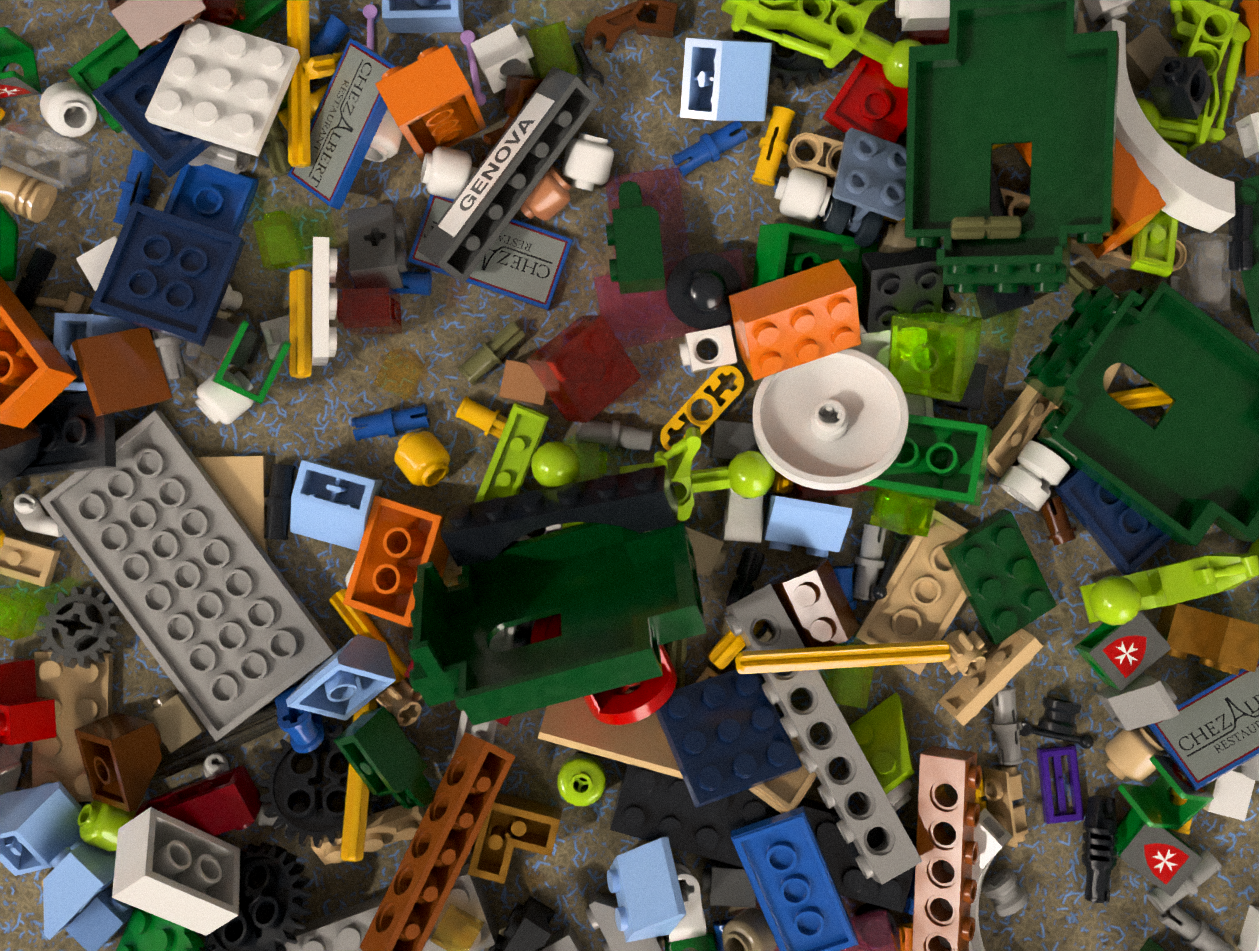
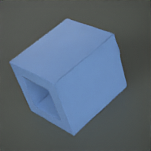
[65,887,133,951]

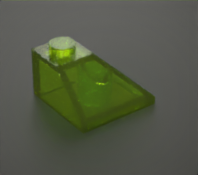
[888,313,982,402]

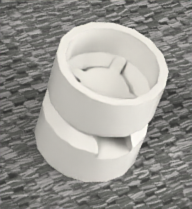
[998,440,1070,511]

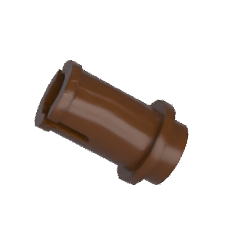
[1040,496,1077,546]

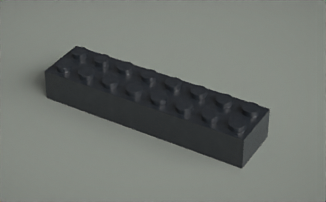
[610,763,917,913]

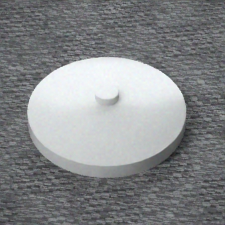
[753,349,909,490]

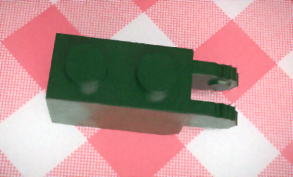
[606,180,665,294]
[334,706,435,809]

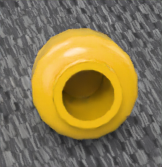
[394,431,450,487]

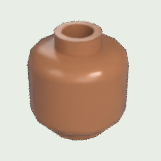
[520,164,572,221]

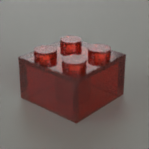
[526,315,641,423]

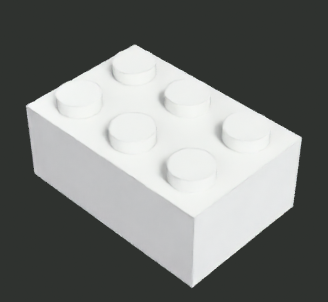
[112,807,240,936]

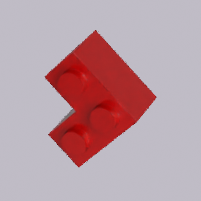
[0,658,57,745]

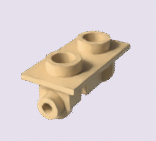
[983,765,1028,848]

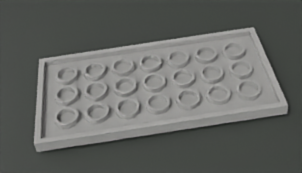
[39,411,337,741]

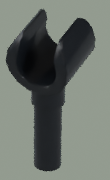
[572,42,604,88]

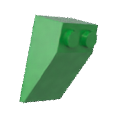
[752,223,878,309]
[862,414,992,506]

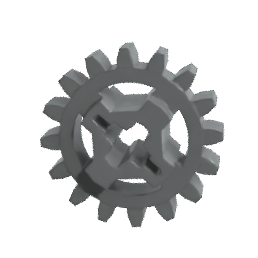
[36,586,125,669]

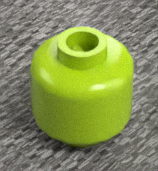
[557,753,606,806]
[77,800,136,852]

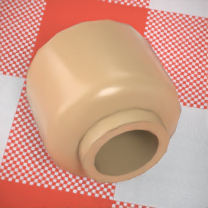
[1105,726,1164,782]

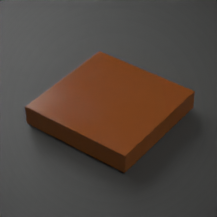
[71,327,172,417]

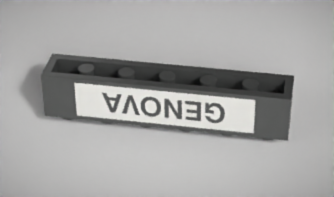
[418,66,600,284]

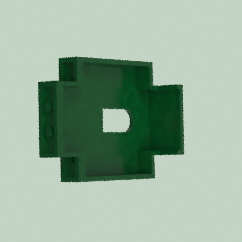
[904,0,1119,294]
[1023,281,1259,546]
[408,522,707,726]

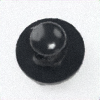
[666,253,742,329]

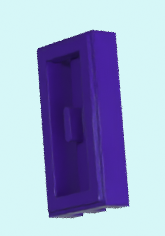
[1036,744,1084,824]

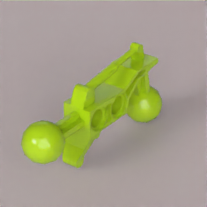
[721,0,923,89]
[1136,0,1251,151]
[531,427,775,529]
[1079,538,1259,625]

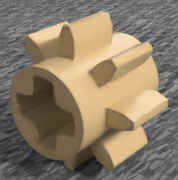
[942,630,988,676]
[376,679,422,726]

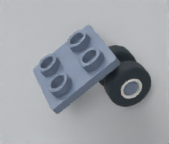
[819,128,907,248]

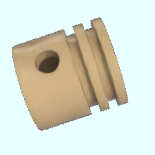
[0,163,57,223]

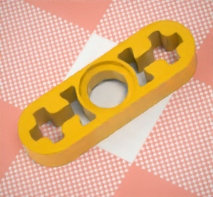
[660,365,744,451]

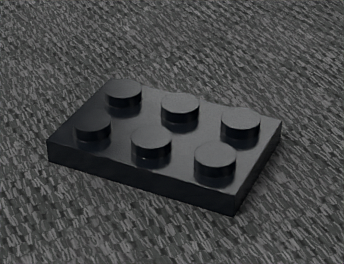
[16,392,116,478]

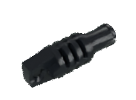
[1081,795,1118,903]

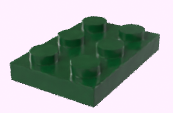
[942,509,1057,645]

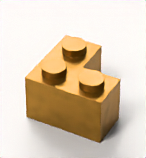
[1156,603,1259,675]
[467,792,563,884]

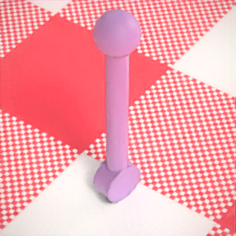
[363,4,378,51]
[460,30,486,107]

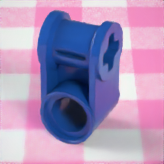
[275,684,325,753]

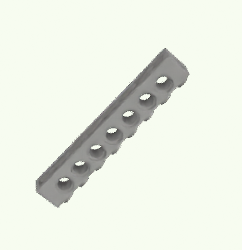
[725,584,923,884]

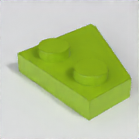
[849,692,915,794]

